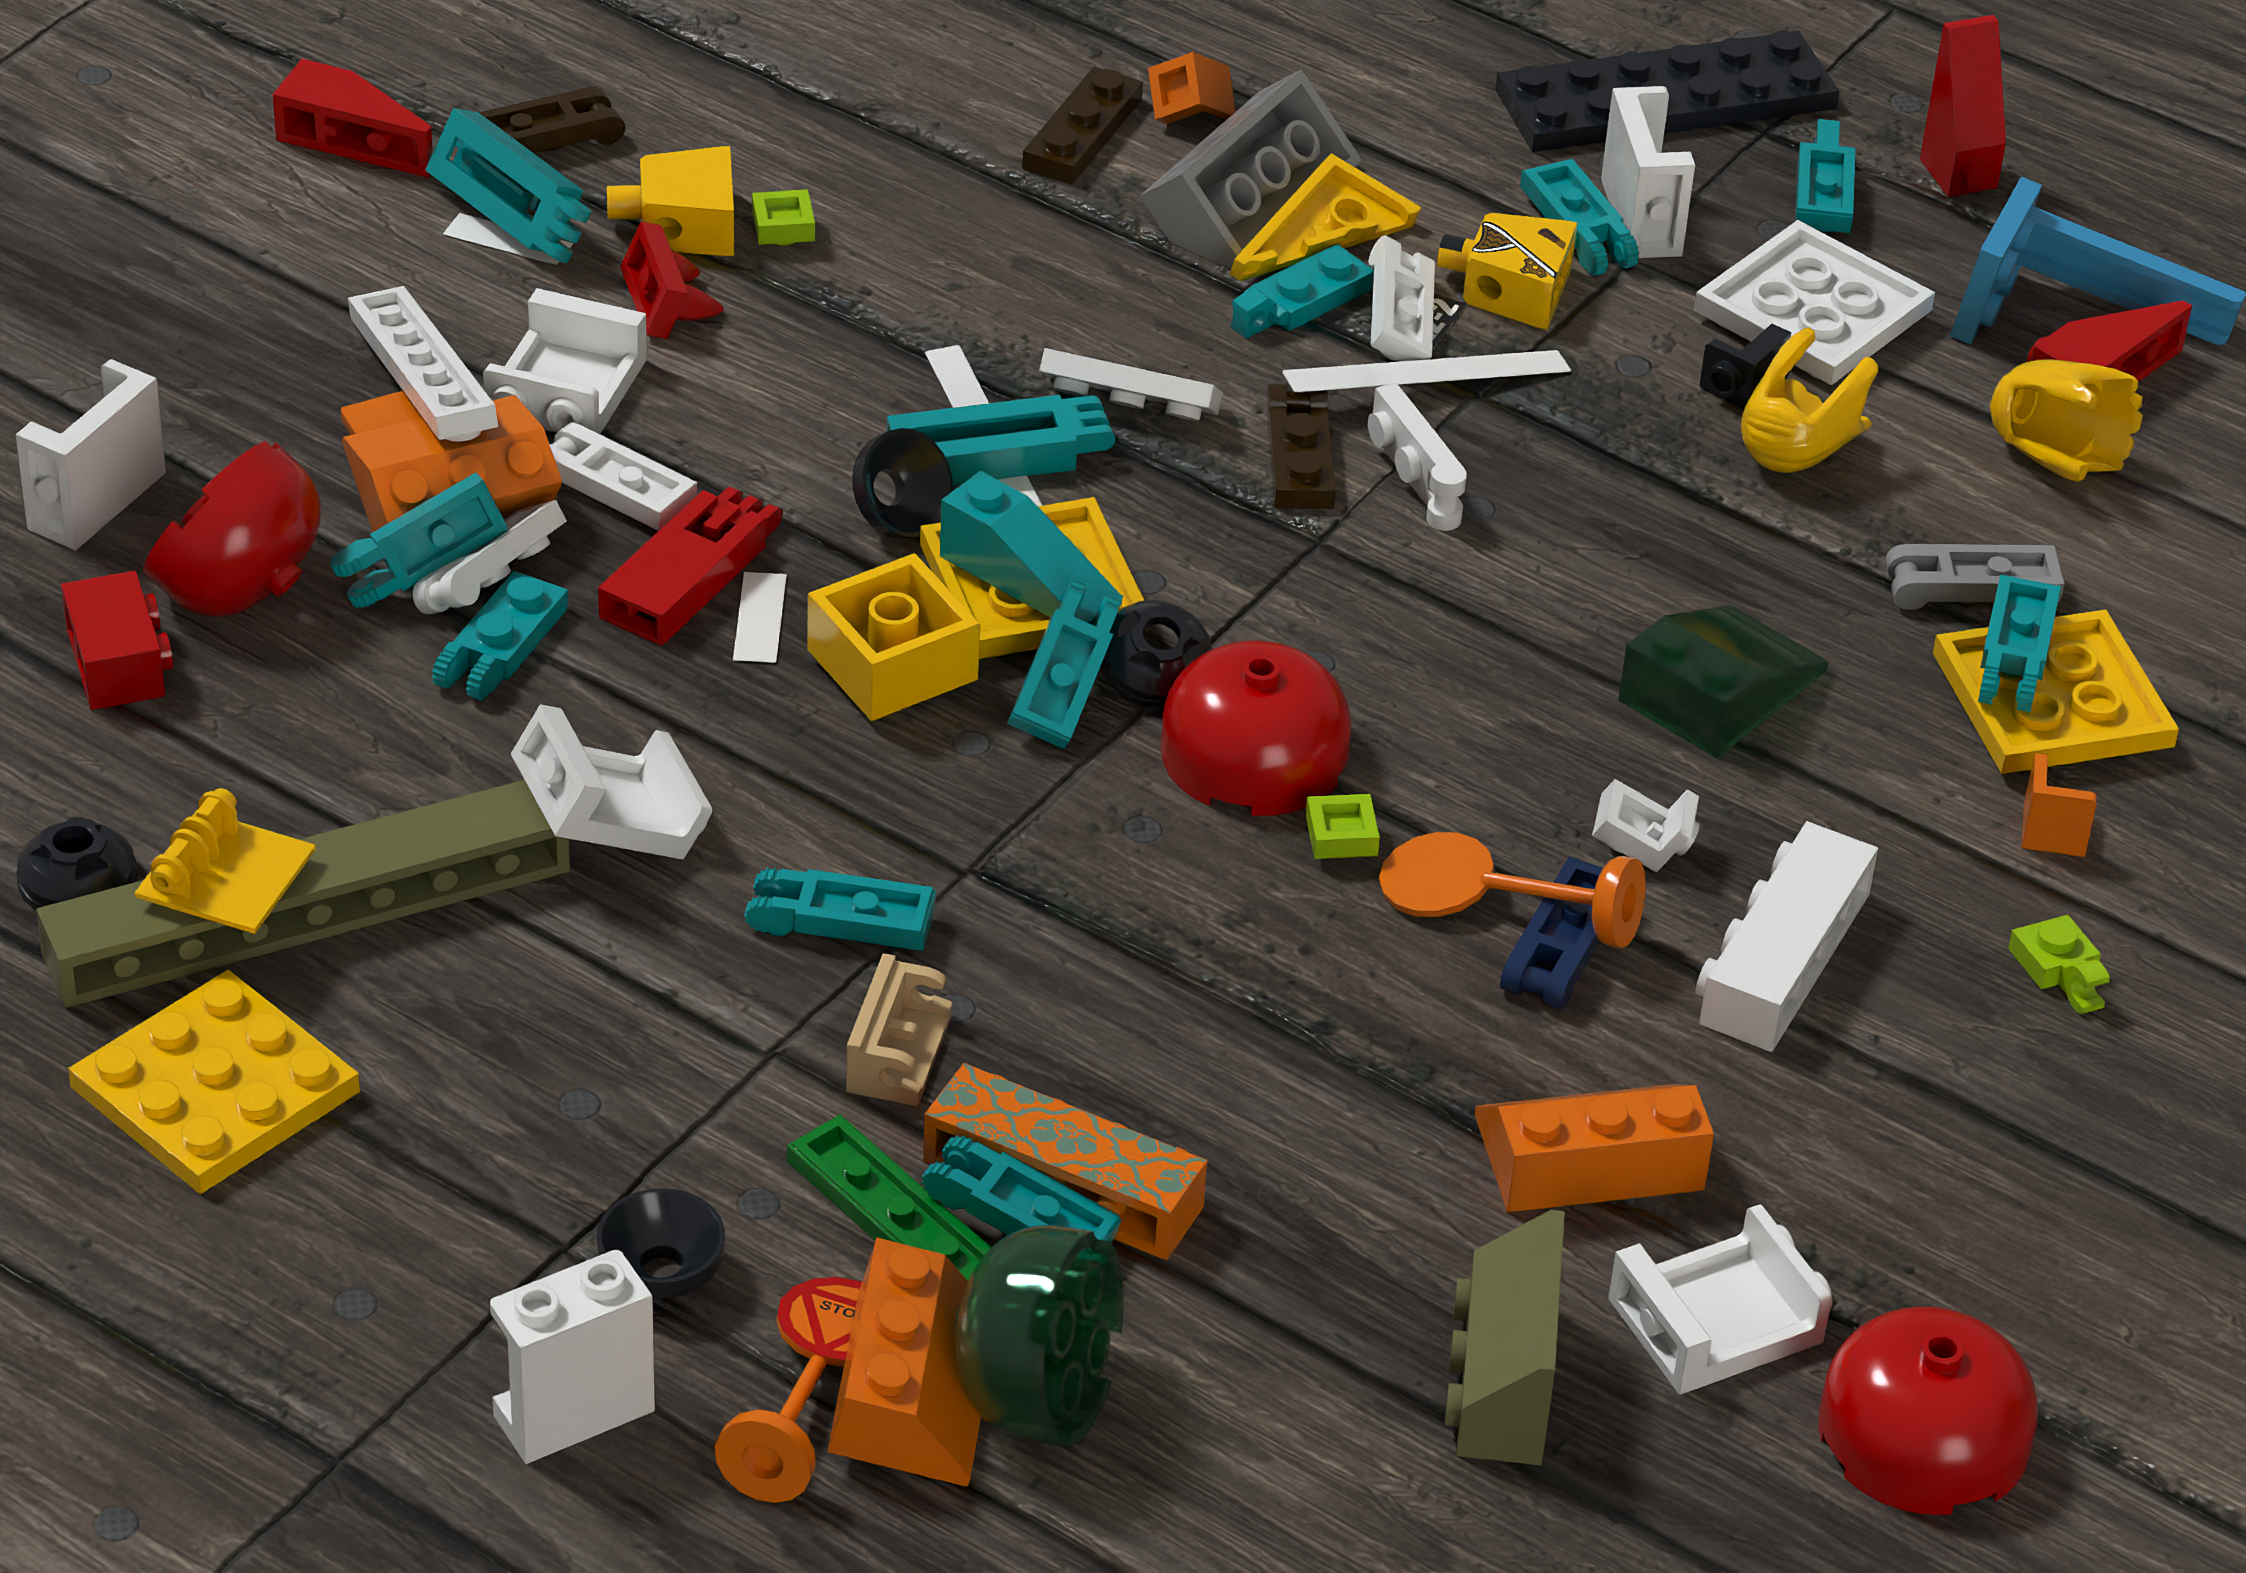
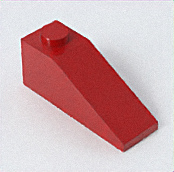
[1920,15,2006,197]
[273,59,433,178]
[2027,300,2192,382]

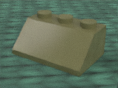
[1445,1210,1565,1465]

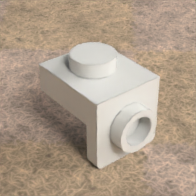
[1592,779,1700,873]

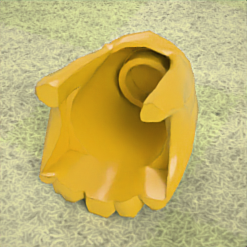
[1741,327,1878,473]
[1989,360,2143,482]

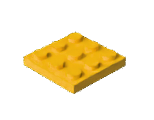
[920,497,1148,659]
[1933,610,2179,774]
[68,969,360,1195]

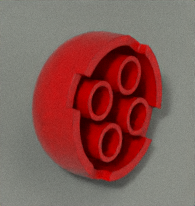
[143,441,321,617]
[1161,640,1351,816]
[1818,1306,2038,1515]

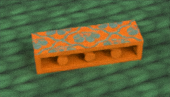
[923,1063,1207,1261]

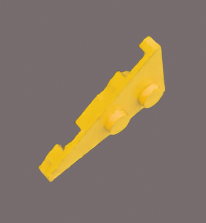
[1229,153,1422,281]

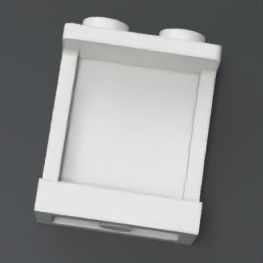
[1601,86,1695,258]
[483,288,647,434]
[16,359,166,551]
[511,704,712,860]
[1608,1204,1833,1395]
[490,1250,655,1464]

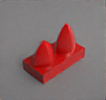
[620,221,724,339]

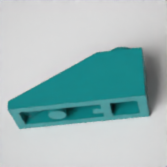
[940,470,1122,625]

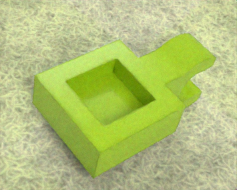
[2009,915,2110,1014]

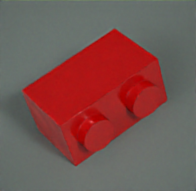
[61,570,173,710]

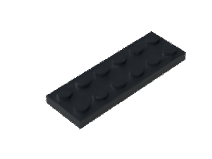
[1495,31,1840,152]

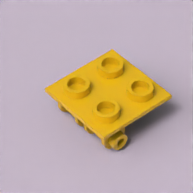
[134,788,316,934]

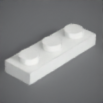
[1039,348,1223,421]

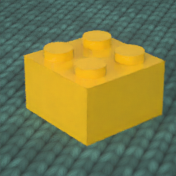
[807,553,980,721]

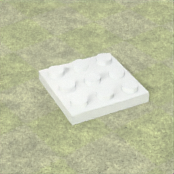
[1694,220,1935,385]

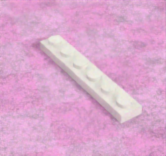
[348,286,498,442]

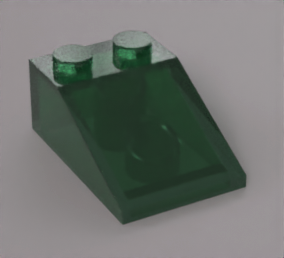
[1618,605,1829,758]

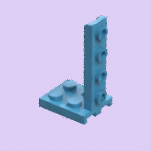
[1950,177,2246,345]

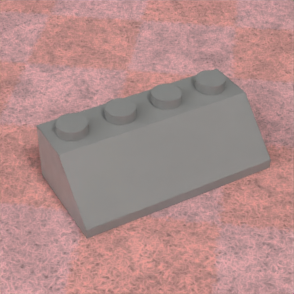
[1139,69,1362,269]

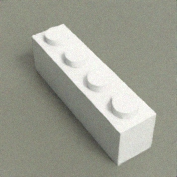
[1695,821,1878,1052]

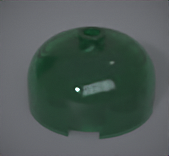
[954,1225,1124,1446]

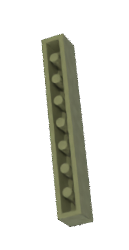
[36,780,570,1008]

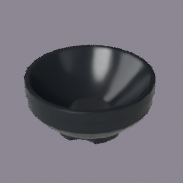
[852,428,953,539]
[1100,600,1212,708]
[16,817,138,910]
[597,1188,725,1300]

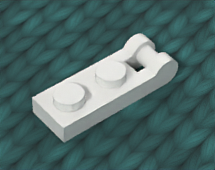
[1368,235,1435,362]
[1368,383,1467,531]
[550,423,697,531]
[413,500,567,615]

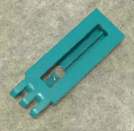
[426,108,592,263]
[886,395,1116,486]

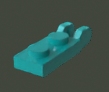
[1520,159,1640,276]
[330,472,509,608]
[431,571,568,701]
[1007,574,1123,749]
[1978,574,2061,712]
[744,868,936,951]
[921,1135,1122,1278]

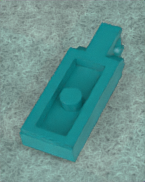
[1795,119,1856,233]
[1230,244,1374,339]

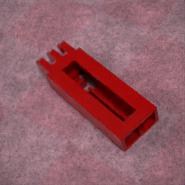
[598,487,783,646]

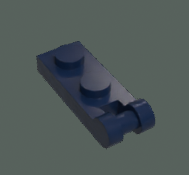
[1500,856,1603,1010]

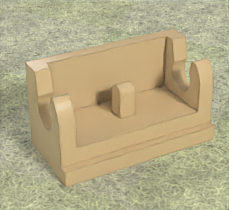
[846,953,953,1107]

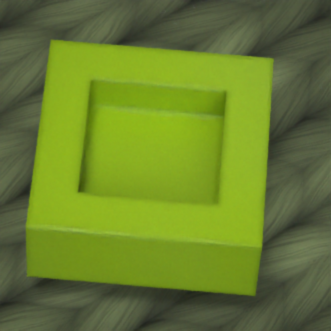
[752,189,815,245]
[1305,794,1380,859]

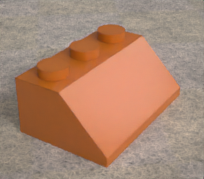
[342,395,562,532]
[1475,1084,1714,1213]
[827,1237,998,1487]

